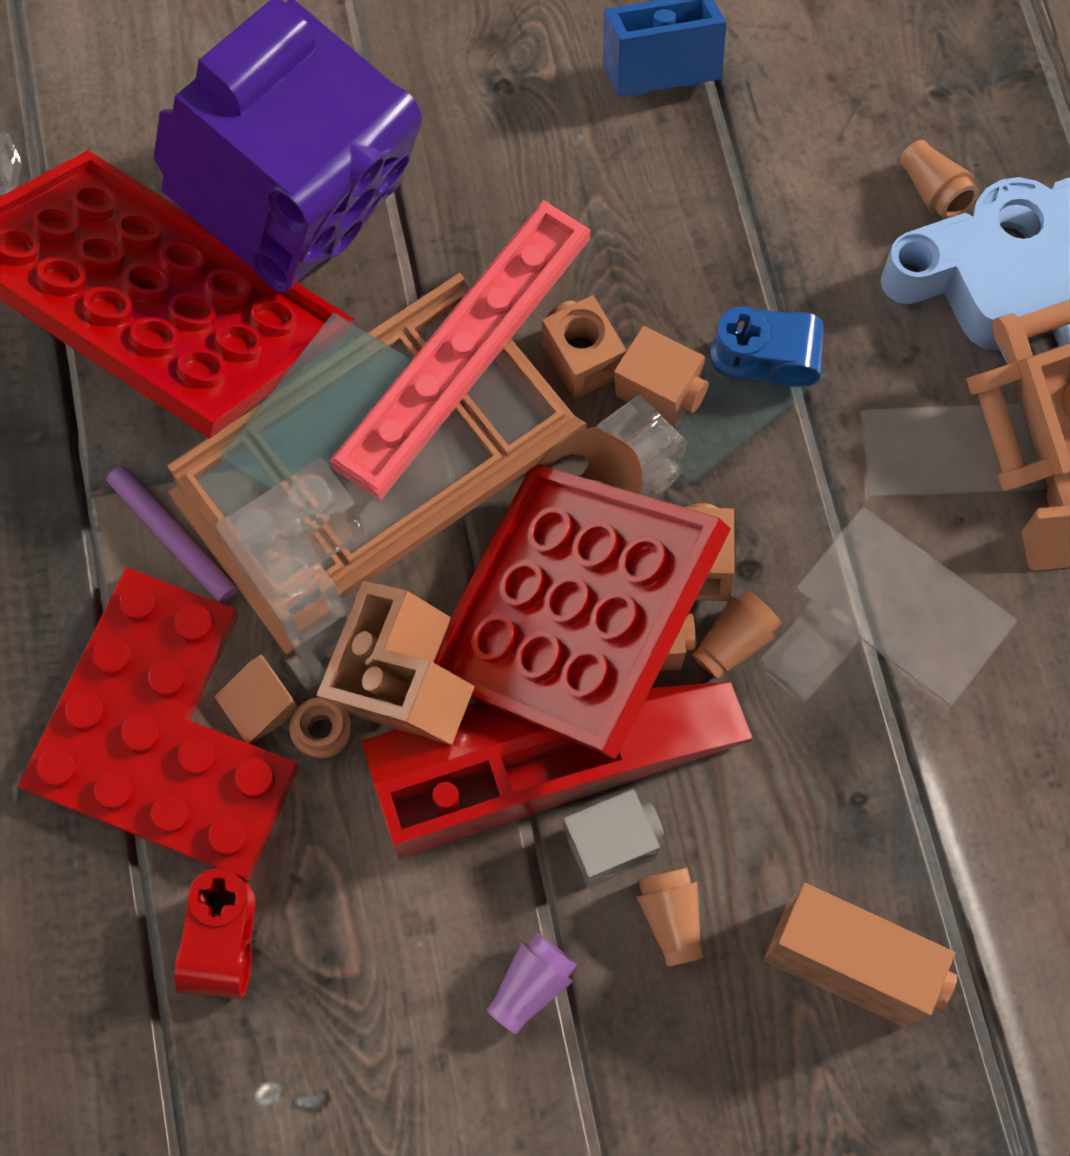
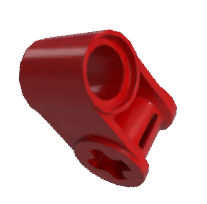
[174,868,256,998]

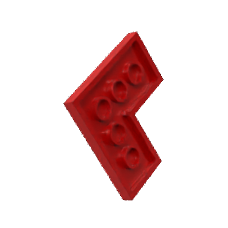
[17,567,299,882]

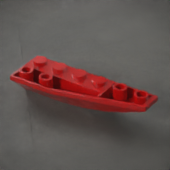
[361,682,753,859]

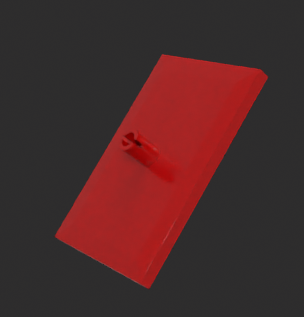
[0,150,354,439]

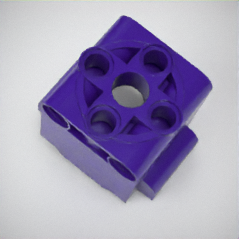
[153,0,422,293]

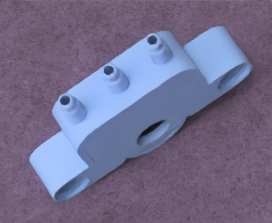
[881,177,1070,364]

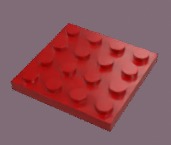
[434,464,731,759]

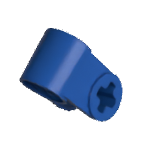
[709,306,824,387]

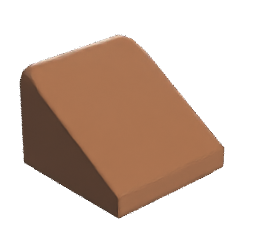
[1021,505,1070,571]
[214,654,297,745]

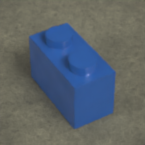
[603,0,727,97]

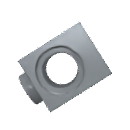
[563,789,665,888]

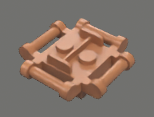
[966,299,1070,507]

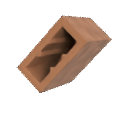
[762,882,958,1028]

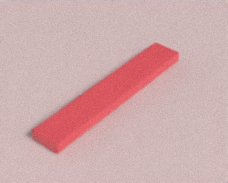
[330,200,591,501]

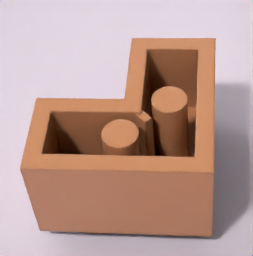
[316,581,475,745]

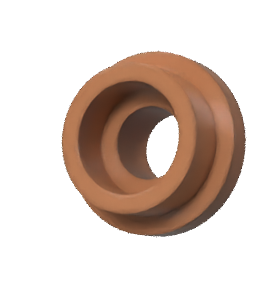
[289,697,352,759]

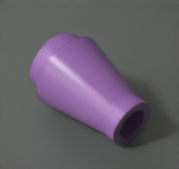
[486,933,577,1034]

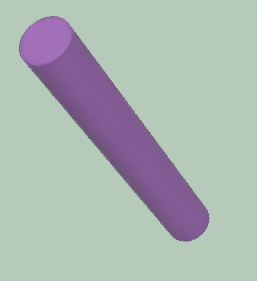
[106,465,238,604]

